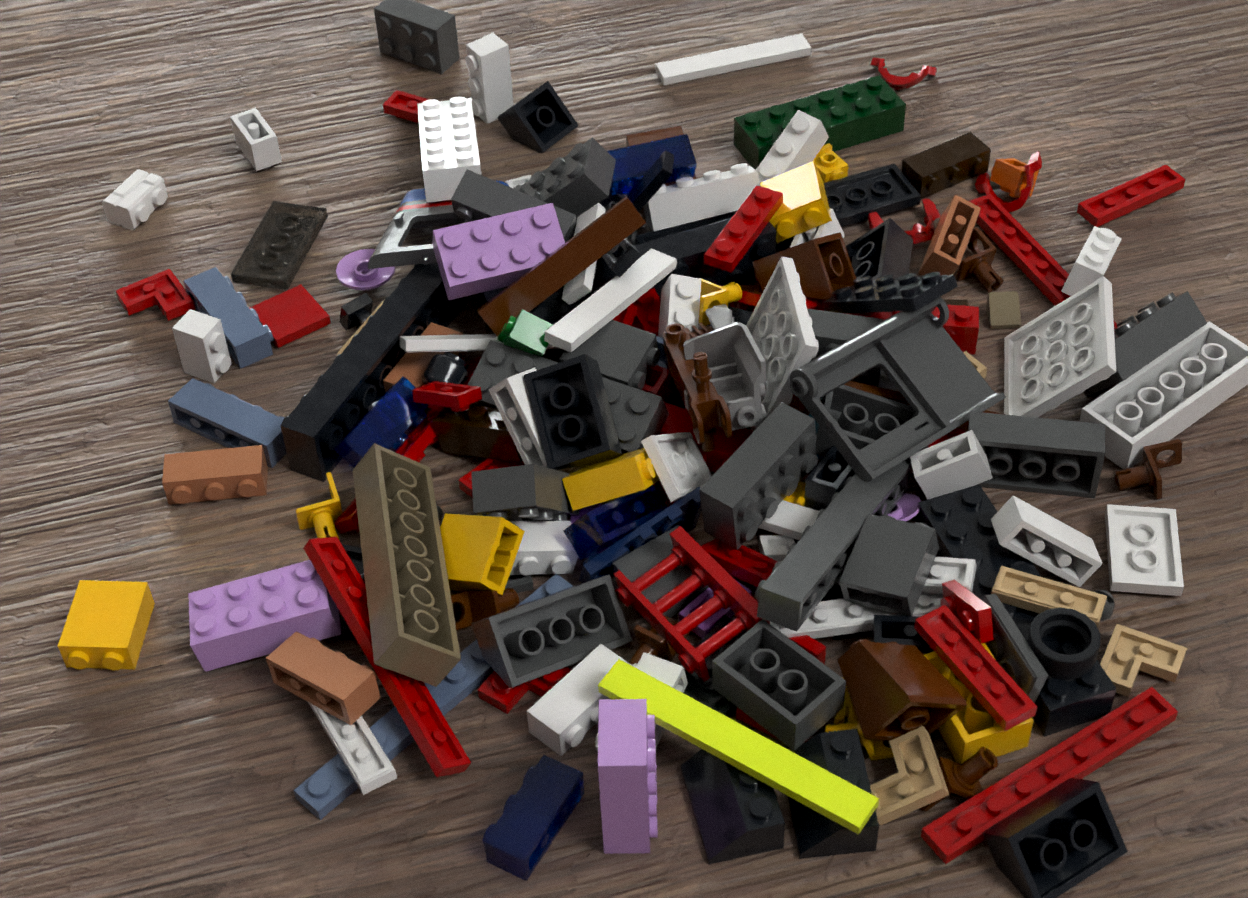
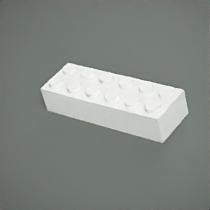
[417,97,481,203]
[1079,321,1248,469]

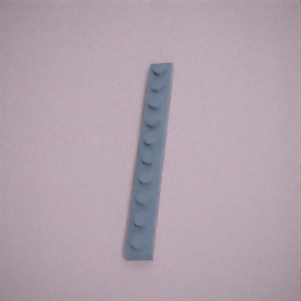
[294,574,573,820]

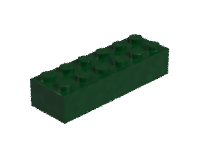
[734,75,906,169]

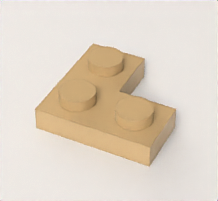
[1100,624,1187,697]
[870,726,949,826]

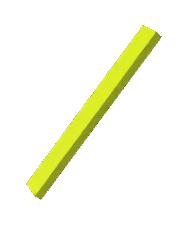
[598,659,879,835]

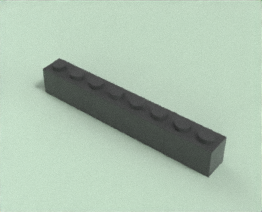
[755,460,912,632]

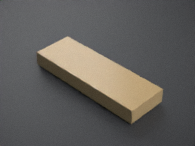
[991,566,1107,628]

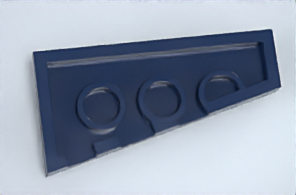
[579,487,702,583]

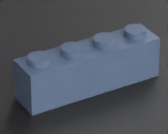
[184,267,274,369]
[168,378,287,468]

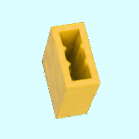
[760,161,832,243]
[562,448,660,511]
[440,513,525,596]
[58,580,155,671]

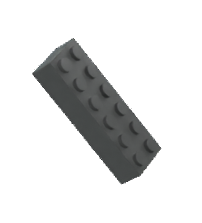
[467,340,669,454]

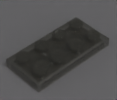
[231,201,328,290]

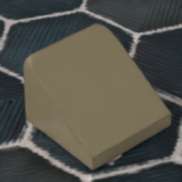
[986,291,1021,329]

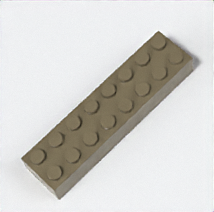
[353,443,461,687]

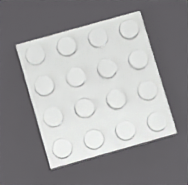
[746,257,819,417]
[1004,276,1116,418]

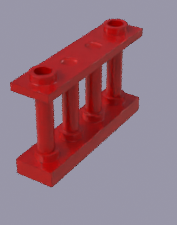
[614,526,770,682]

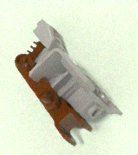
[663,304,767,452]

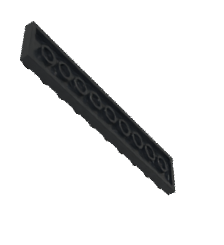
[635,163,921,246]

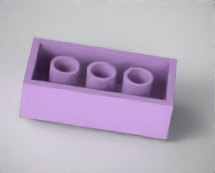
[432,203,565,300]
[188,560,341,672]
[598,699,658,854]

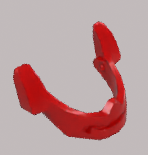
[871,57,937,91]
[975,151,1042,212]
[868,198,940,245]

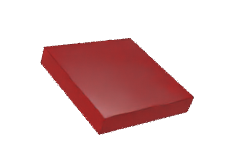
[249,284,331,348]

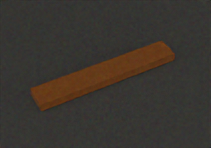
[477,197,646,336]

